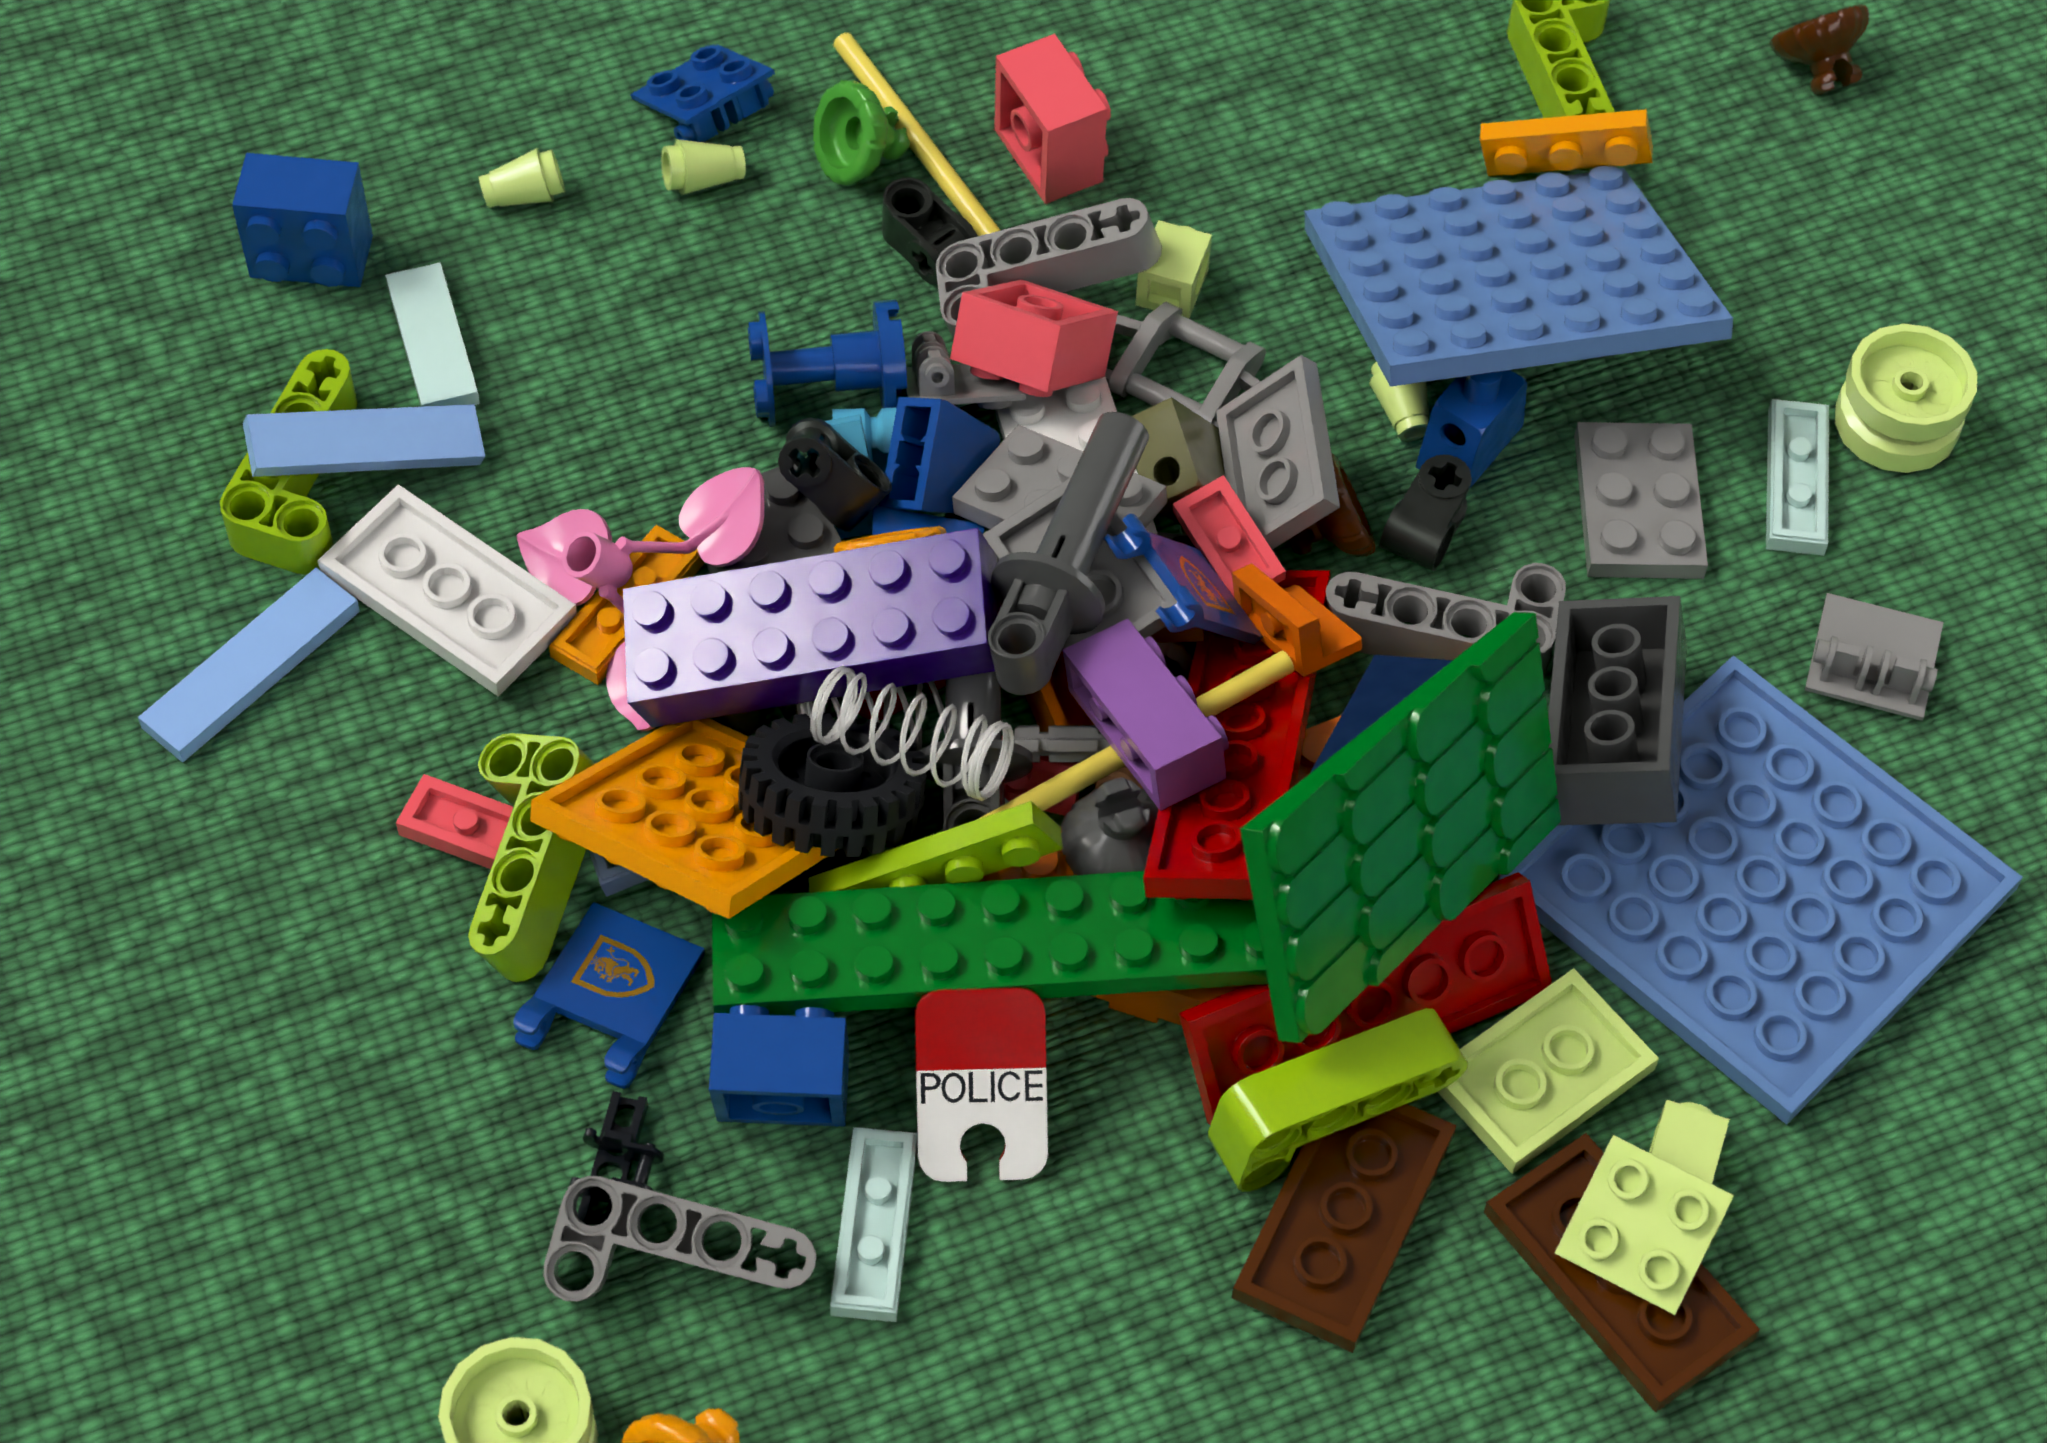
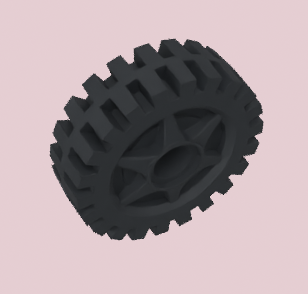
[738,713,927,857]

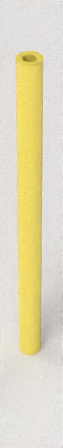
[833,33,1000,236]
[978,650,1294,819]

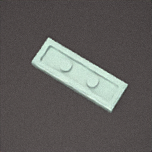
[385,263,480,407]
[1766,399,1829,556]
[830,1127,918,1322]

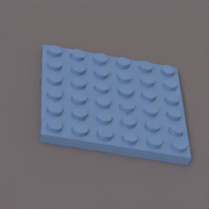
[1305,166,1733,387]
[1497,655,2023,1125]

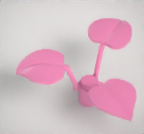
[516,467,764,732]

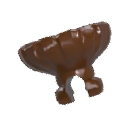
[1769,5,1869,95]
[1288,453,1375,557]

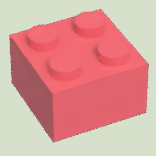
[994,34,1111,204]
[950,279,1118,397]

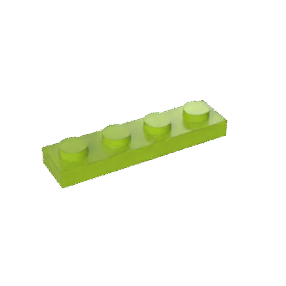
[808,801,1063,892]

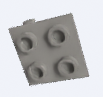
[905,331,1026,410]
[1805,593,1943,721]

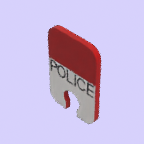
[915,987,1048,1182]

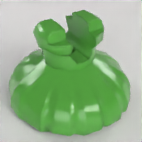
[813,80,910,186]

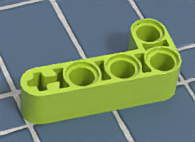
[1507,0,1615,170]
[220,349,357,575]
[468,733,595,982]
[1208,1008,1468,1192]

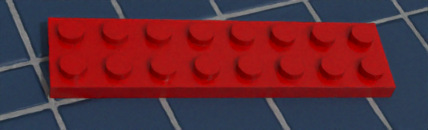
[1143,570,1331,900]

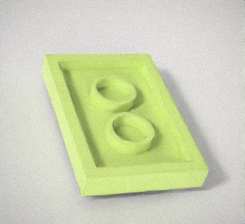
[1437,968,1659,1174]

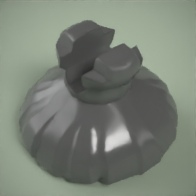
[1061,777,1158,875]

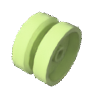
[1835,324,1977,473]
[438,1337,598,1443]

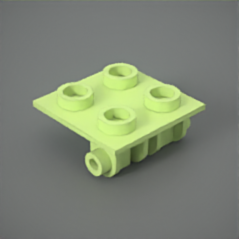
[1555,1135,1734,1315]

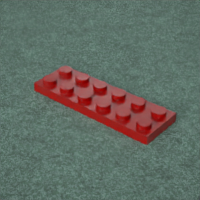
[1179,872,1552,1125]

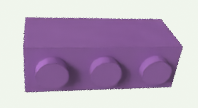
[1063,618,1229,811]

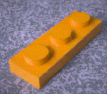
[1480,109,1653,176]

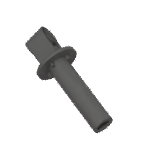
[988,412,1149,695]
[920,559,1033,831]

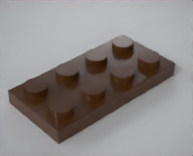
[1232,1104,1457,1353]
[1484,1133,1760,1413]

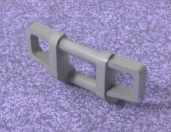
[1105,302,1266,427]

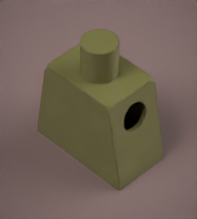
[1131,397,1225,534]

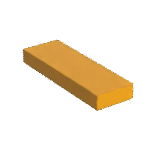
[549,525,705,685]

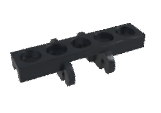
[569,1091,665,1225]

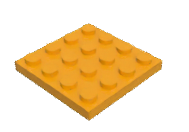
[530,718,838,919]

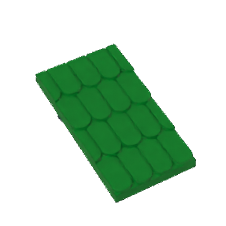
[1240,612,1561,1043]

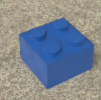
[232,153,373,287]
[709,1005,850,1127]

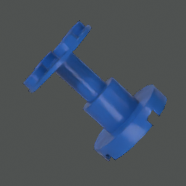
[748,300,908,427]

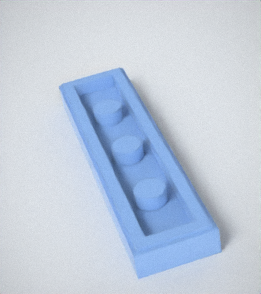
[243,404,485,477]
[138,568,360,763]

